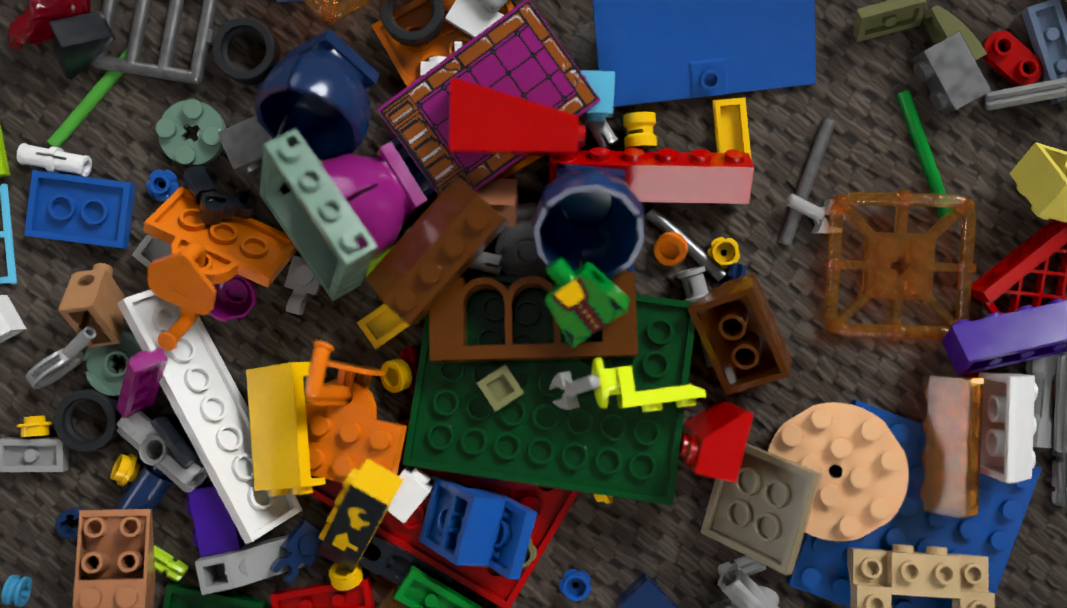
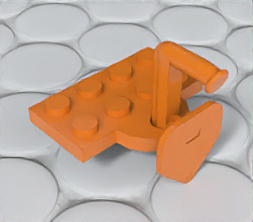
[144,186,297,351]
[305,341,407,483]

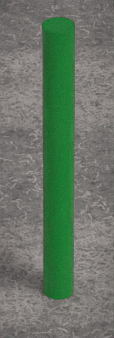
[896,90,953,218]

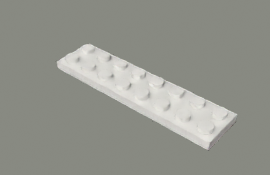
[117,289,302,544]

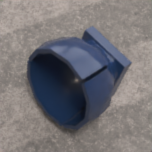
[254,29,380,160]
[531,163,645,279]

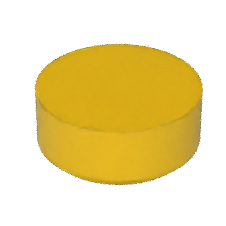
[380,358,412,393]
[329,562,364,591]

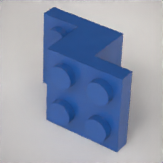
[418,476,537,580]

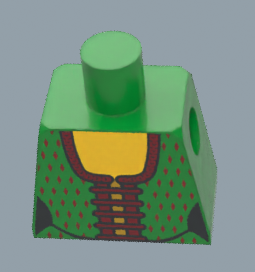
[545,257,630,348]

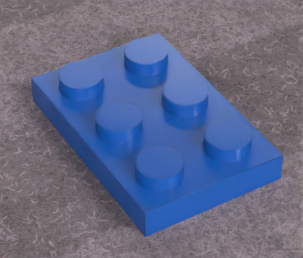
[24,170,136,249]

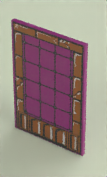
[377,0,601,195]

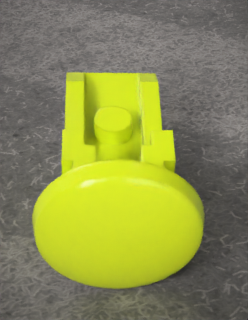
[591,357,706,412]

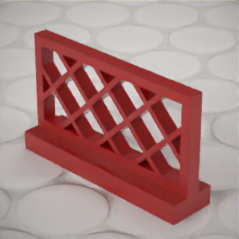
[966,219,1067,314]

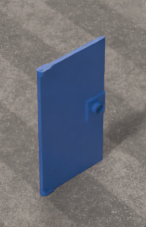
[592,0,816,107]

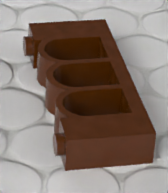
[429,268,638,363]

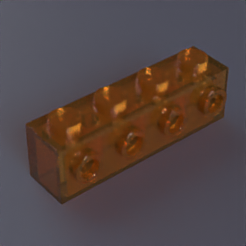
[920,375,984,518]

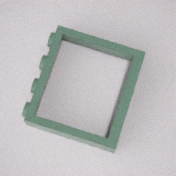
[259,128,378,302]

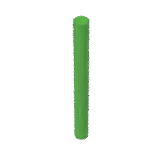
[47,49,144,148]

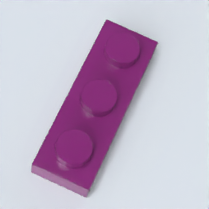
[117,348,168,418]

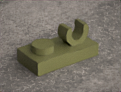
[852,0,927,42]

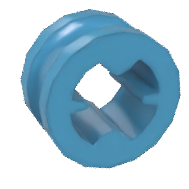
[1,574,32,607]

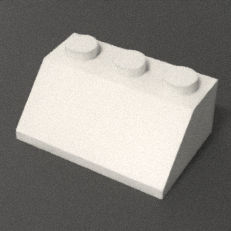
[976,372,1038,483]

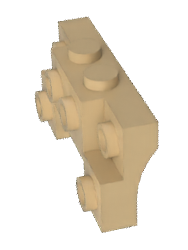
[847,544,995,608]

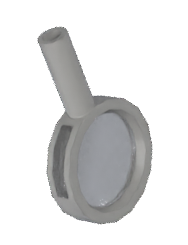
[25,327,96,389]

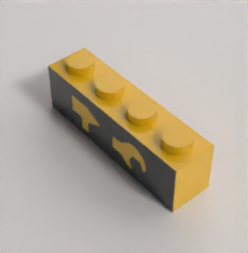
[318,458,404,572]

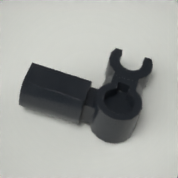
[184,166,256,225]

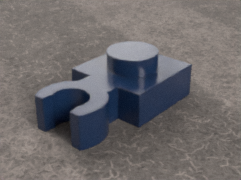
[270,520,323,584]

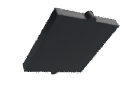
[150,413,201,467]

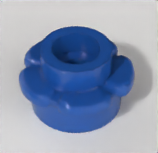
[146,169,179,202]
[559,569,592,601]

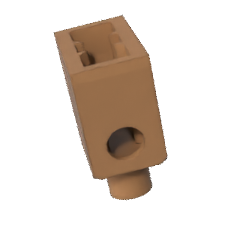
[58,263,125,348]

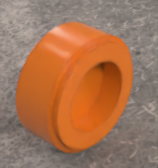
[654,231,688,266]

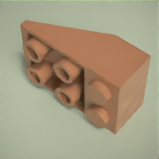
[73,509,155,608]

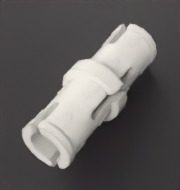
[17,143,92,177]

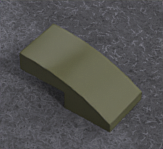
[922,5,987,61]

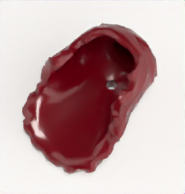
[8,0,91,50]

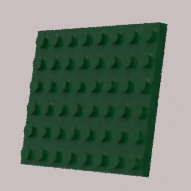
[402,271,695,505]

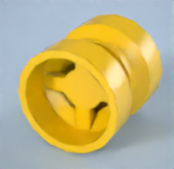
[623,112,657,150]

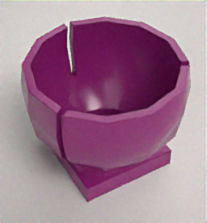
[320,141,428,260]

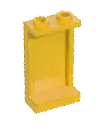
[246,362,325,496]

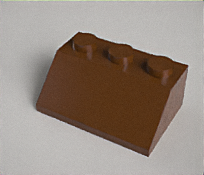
[688,273,792,395]

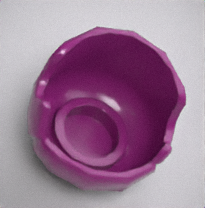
[209,274,257,322]

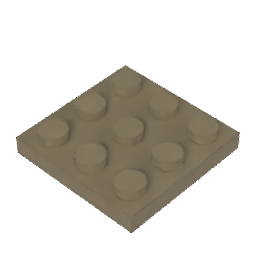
[700,443,821,575]

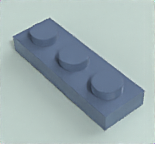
[1021,0,1067,105]

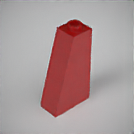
[449,78,585,156]

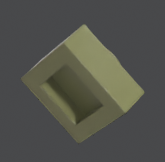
[477,364,525,412]

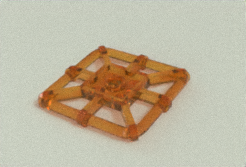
[823,189,977,341]

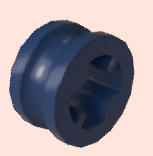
[55,507,84,539]

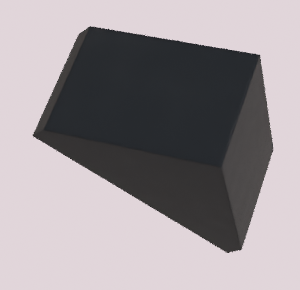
[49,12,116,80]

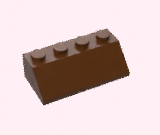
[365,176,509,325]

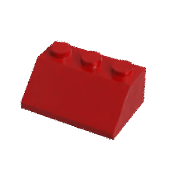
[679,400,754,483]

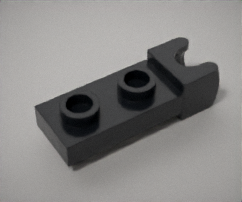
[359,533,454,587]

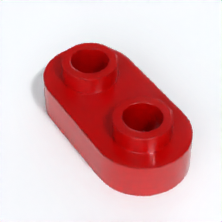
[981,31,1043,87]

